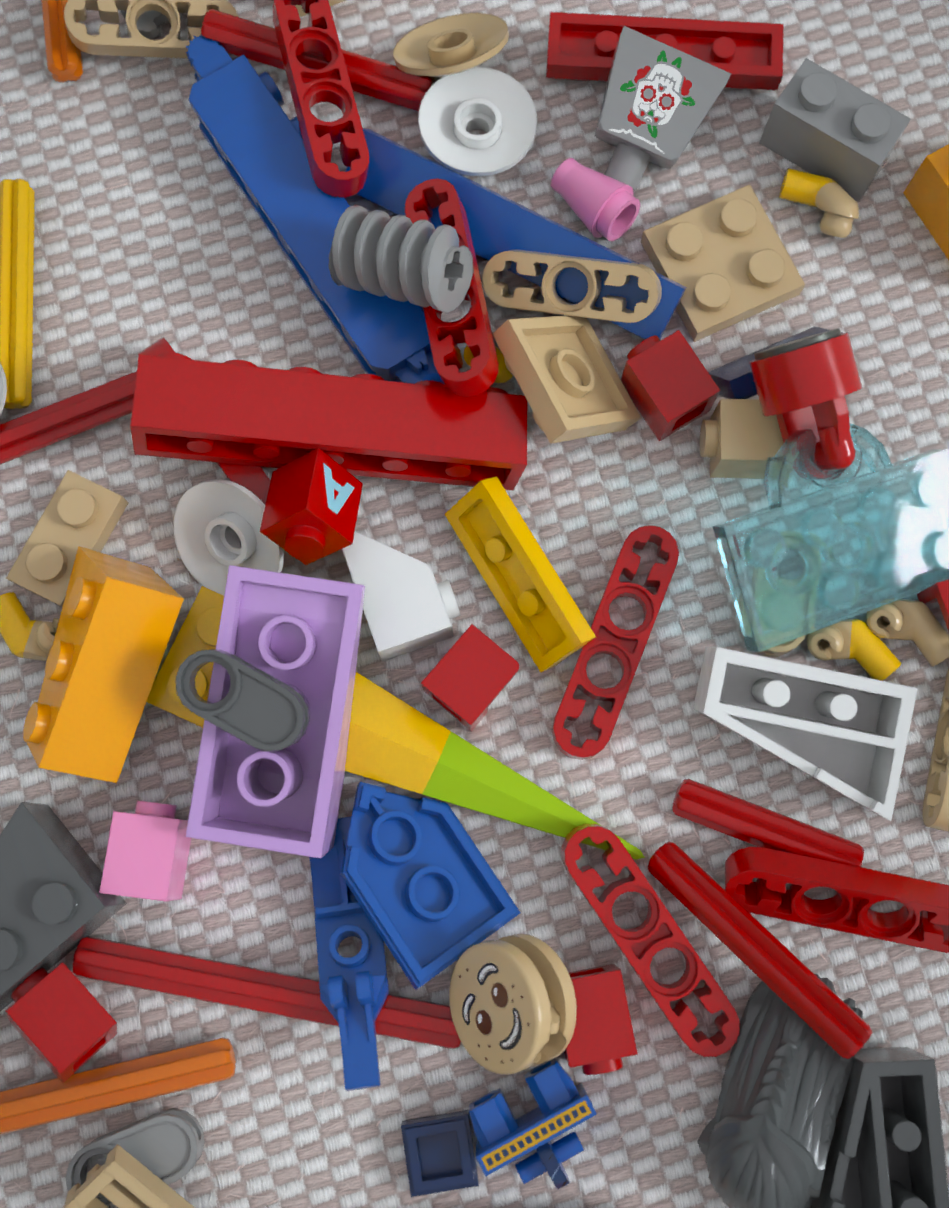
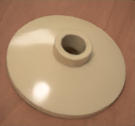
[393,13,509,77]

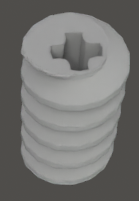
[329,205,474,313]

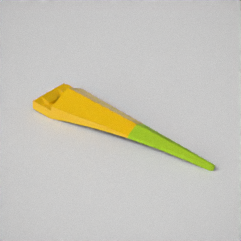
[147,586,645,860]

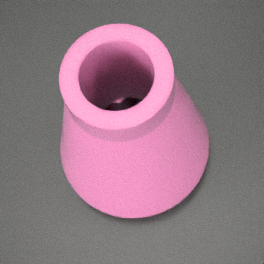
[551,158,640,241]

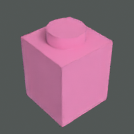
[99,801,191,901]

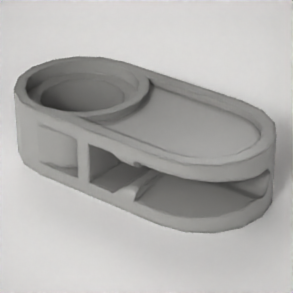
[66,1108,205,1208]

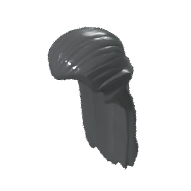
[697,974,863,1208]

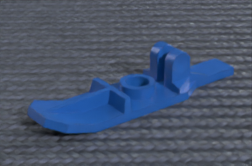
[310,816,389,1091]

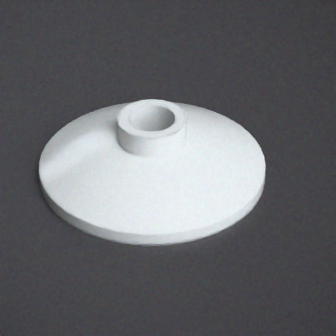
[419,67,537,176]
[173,479,284,596]

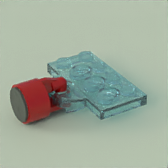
[713,328,949,652]

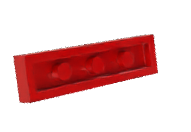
[546,12,784,90]

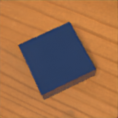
[401,1110,479,1197]

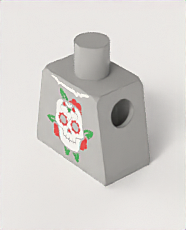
[595,26,731,192]

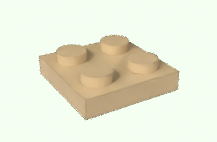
[641,184,805,342]
[492,315,641,444]

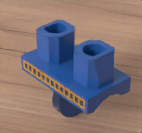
[469,1058,597,1190]

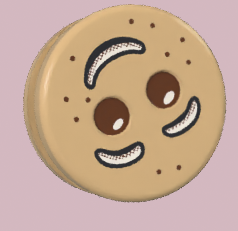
[449,934,577,1075]

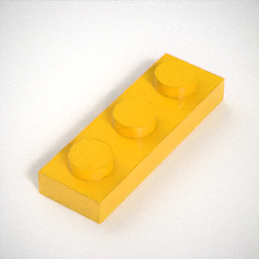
[444,476,596,673]

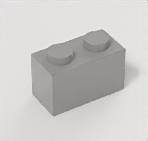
[759,58,911,202]

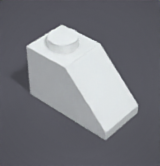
[342,531,461,661]

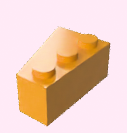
[23,546,184,783]

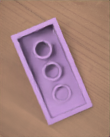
[186,565,365,858]

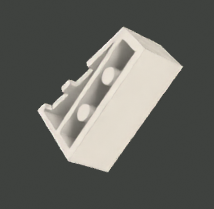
[693,647,918,821]

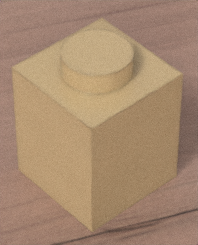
[700,399,791,479]

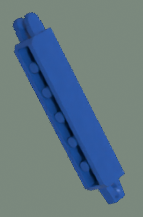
[186,34,445,384]

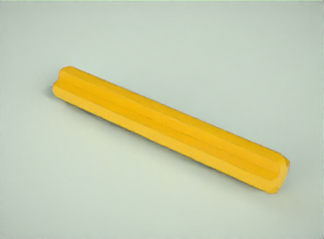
[0,178,35,409]

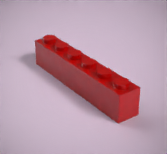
[130,352,528,491]

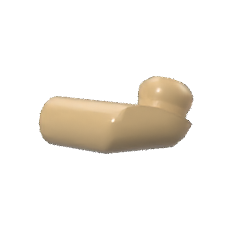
[866,598,949,667]

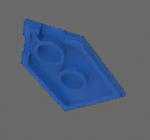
[341,782,521,990]

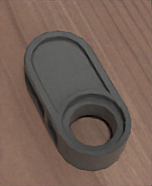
[175,650,310,751]

